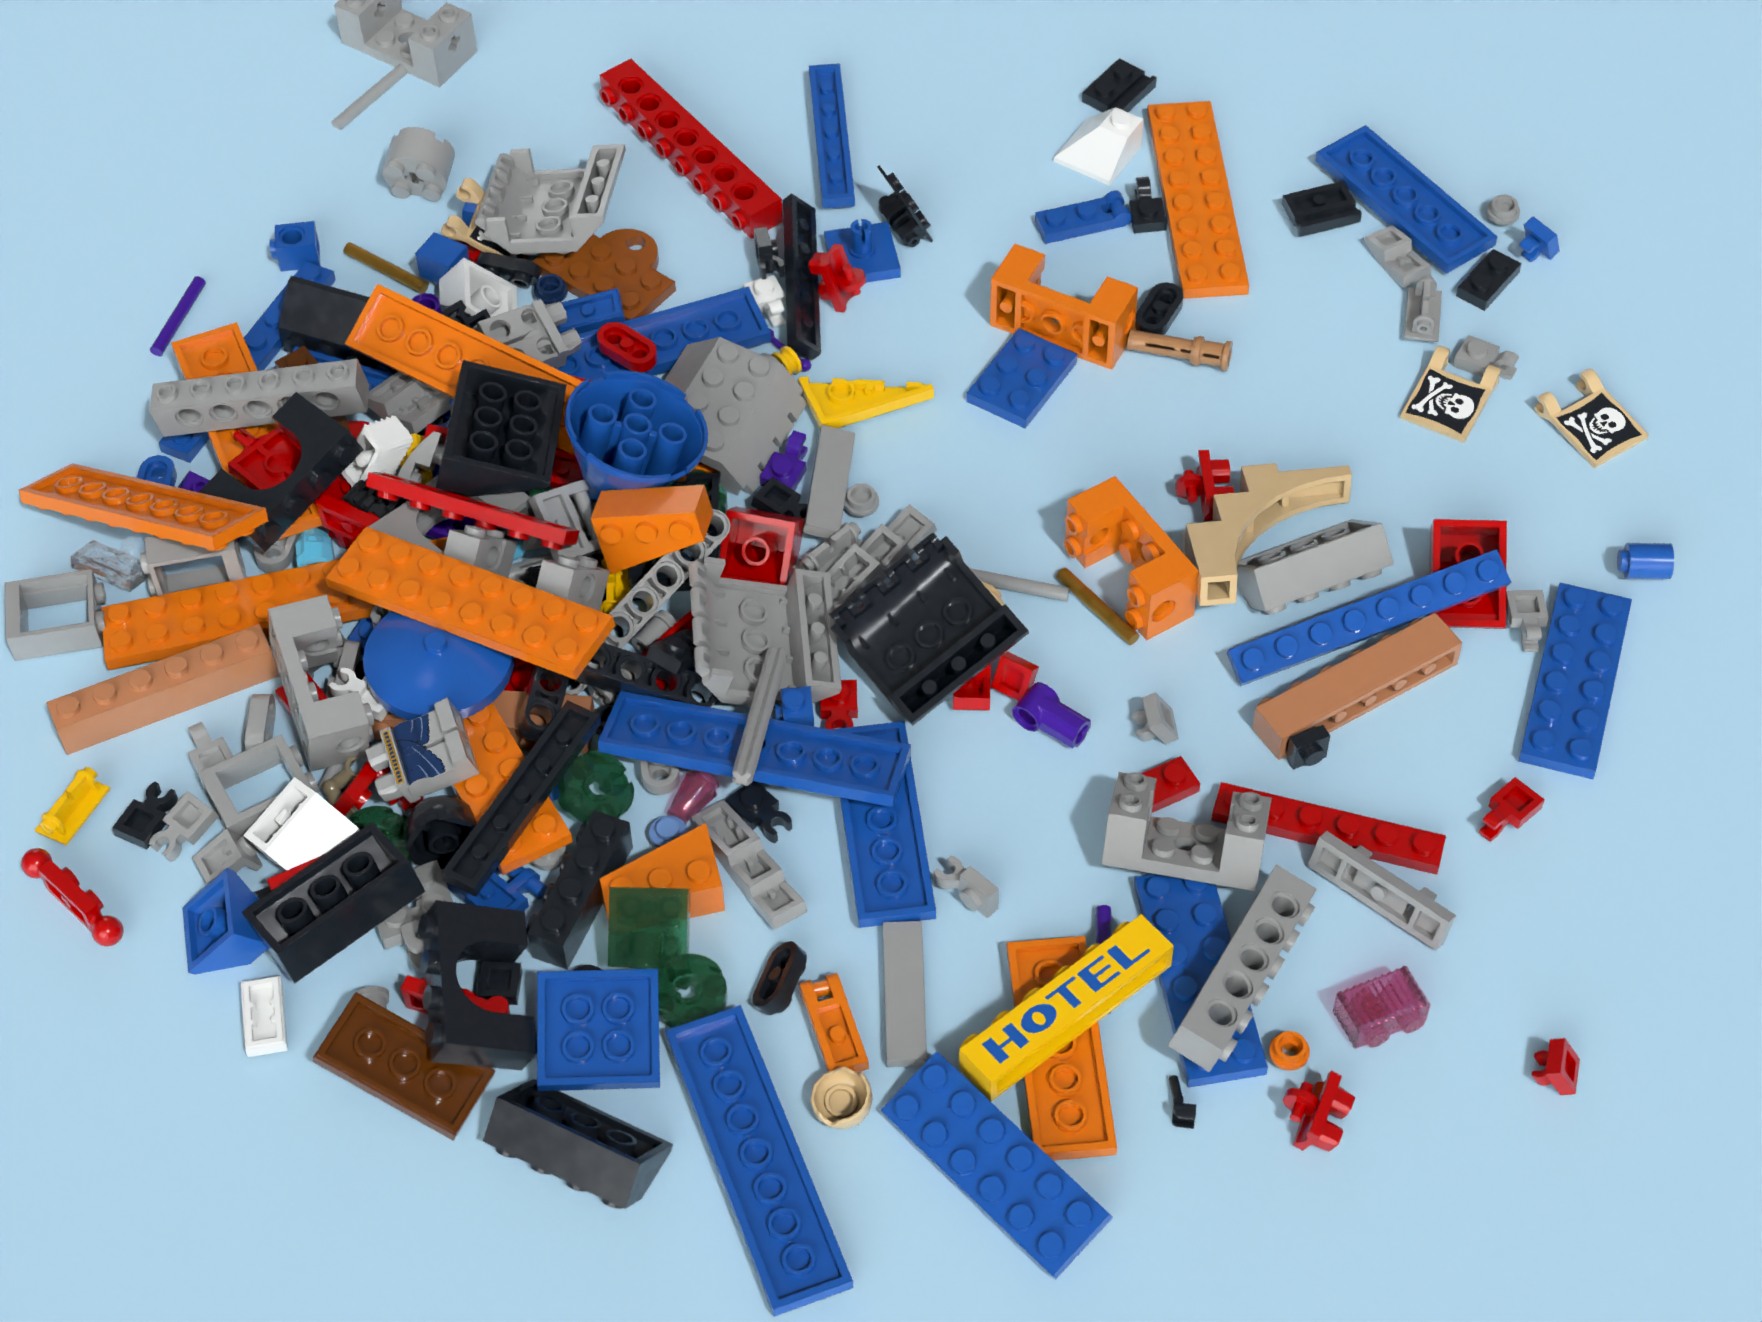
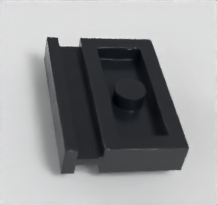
[1082,58,1157,112]
[1282,181,1362,237]

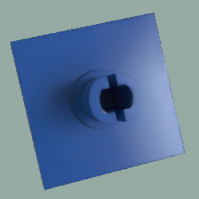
[824,219,901,283]

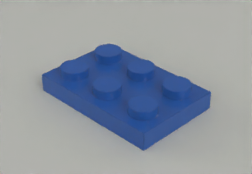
[966,328,1077,429]

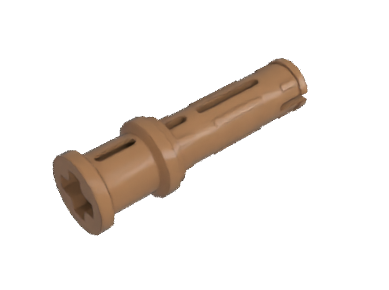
[1127,329,1233,371]

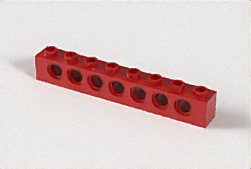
[599,58,783,239]

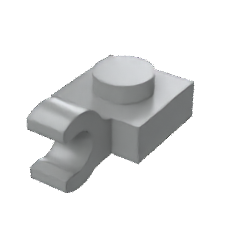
[1453,335,1519,380]
[1506,590,1549,652]
[188,722,233,773]
[934,856,999,919]

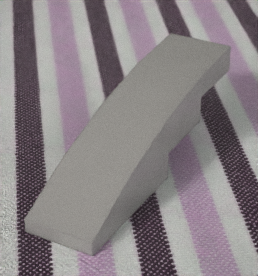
[828,505,937,609]
[691,799,807,930]

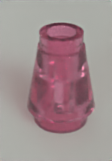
[667,770,720,824]

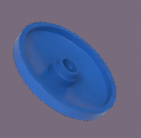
[363,611,515,720]

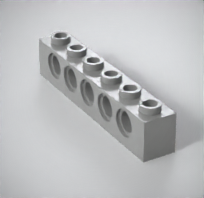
[149,359,369,437]
[1167,864,1317,1072]

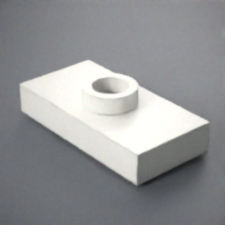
[241,975,288,1057]

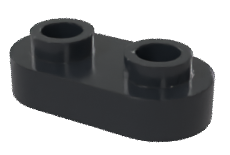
[476,252,542,288]
[1135,282,1184,335]
[752,941,807,1015]

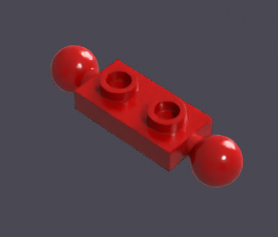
[21,848,124,947]

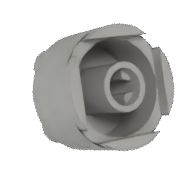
[382,127,455,201]

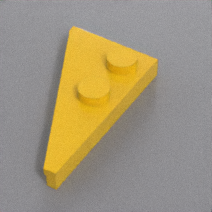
[798,377,934,429]

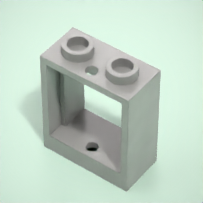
[140,535,246,596]
[5,569,106,661]
[198,734,320,836]

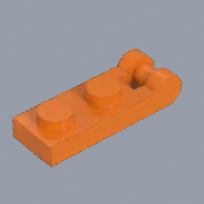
[798,972,869,1072]

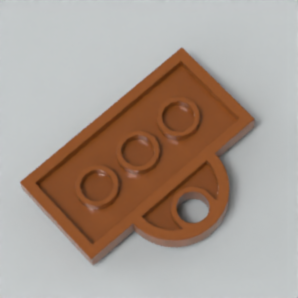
[532,229,676,321]

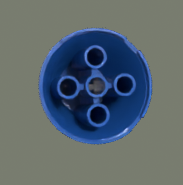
[565,371,708,502]

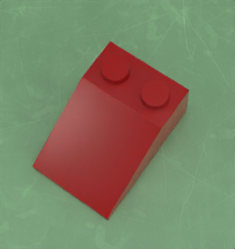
[1429,519,1507,629]

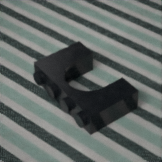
[199,392,364,553]
[418,900,537,1071]

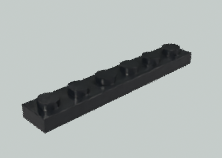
[783,193,821,360]
[441,700,601,897]

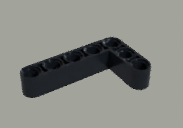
[518,643,718,741]

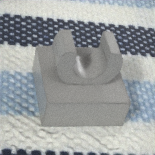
[1132,692,1179,745]

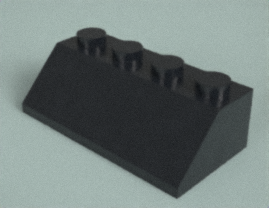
[279,276,398,374]
[242,822,426,983]
[483,1079,673,1209]

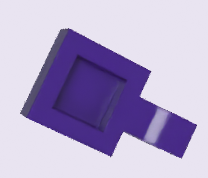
[759,430,808,491]

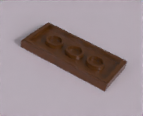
[312,992,496,1141]

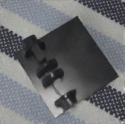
[877,165,933,247]

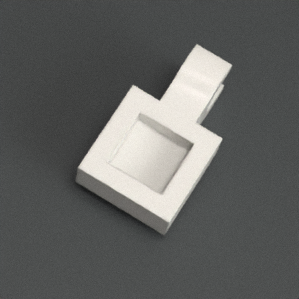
[743,275,786,327]

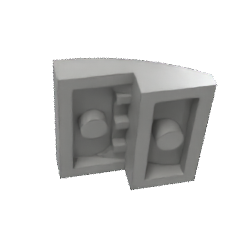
[368,372,453,434]

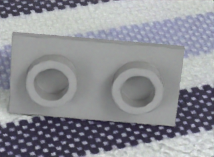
[1404,275,1442,342]
[793,522,864,572]

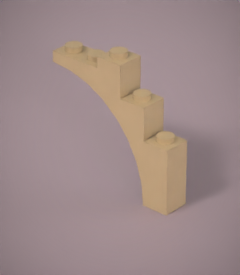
[1185,463,1352,606]

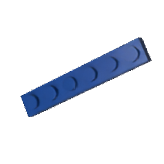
[809,63,855,209]

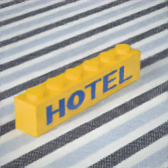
[959,914,1174,1102]

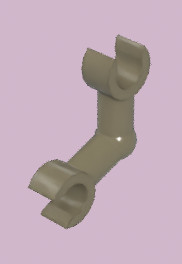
[322,756,357,824]

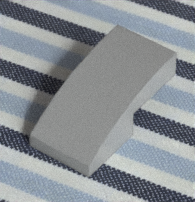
[1365,225,1431,288]

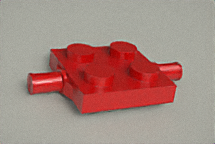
[227,426,325,504]

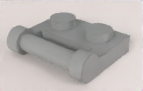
[529,480,602,561]

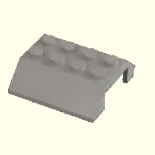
[475,144,626,255]
[665,337,807,496]
[688,556,842,709]

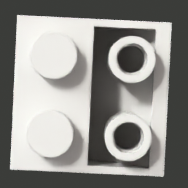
[243,777,360,871]

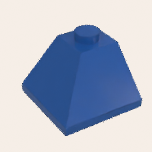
[182,868,268,975]

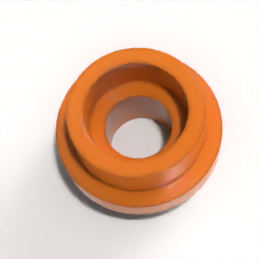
[1269,1031,1310,1071]

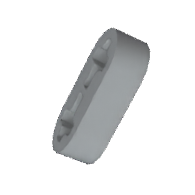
[245,694,276,750]

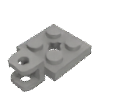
[377,860,453,973]

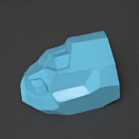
[295,528,335,567]

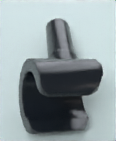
[1169,1075,1196,1129]

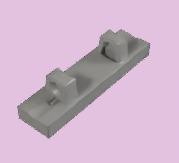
[1307,831,1457,950]

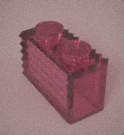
[1333,966,1431,1049]

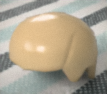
[810,1066,873,1130]

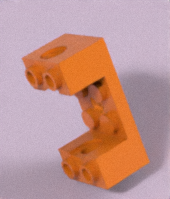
[990,244,1138,370]
[1063,476,1199,641]

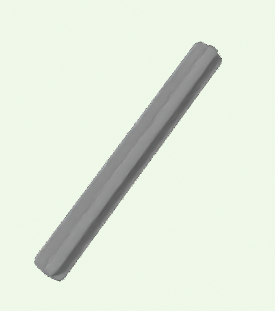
[732,646,787,786]

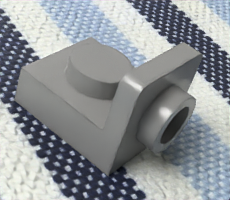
[192,829,263,885]

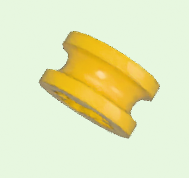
[771,346,802,375]

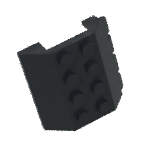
[829,532,1029,726]

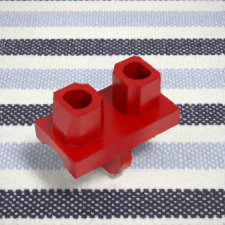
[808,244,866,313]
[1175,450,1234,521]
[1283,1070,1355,1152]

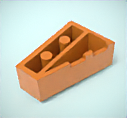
[590,485,713,574]
[599,823,725,935]

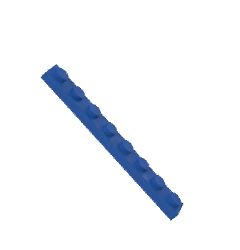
[158,261,336,463]
[1227,549,1511,687]

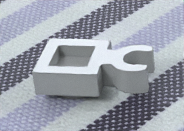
[149,791,219,862]

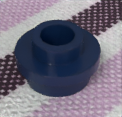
[534,274,568,305]

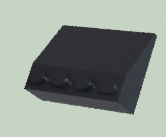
[436,360,567,496]

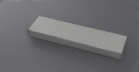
[803,425,855,539]
[883,921,927,1067]

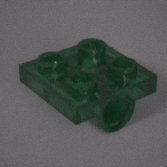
[608,887,690,969]

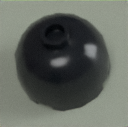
[404,795,476,870]

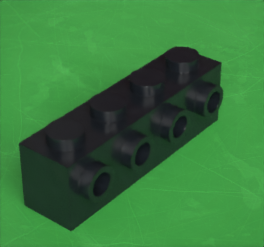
[526,810,633,970]

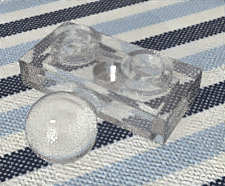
[71,536,150,592]

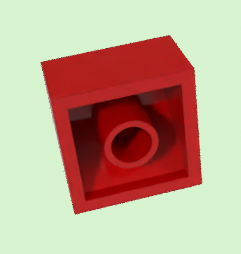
[719,506,805,586]

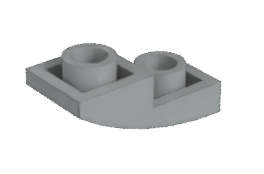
[397,431,445,501]

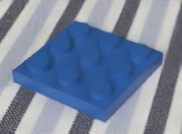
[537,969,660,1091]

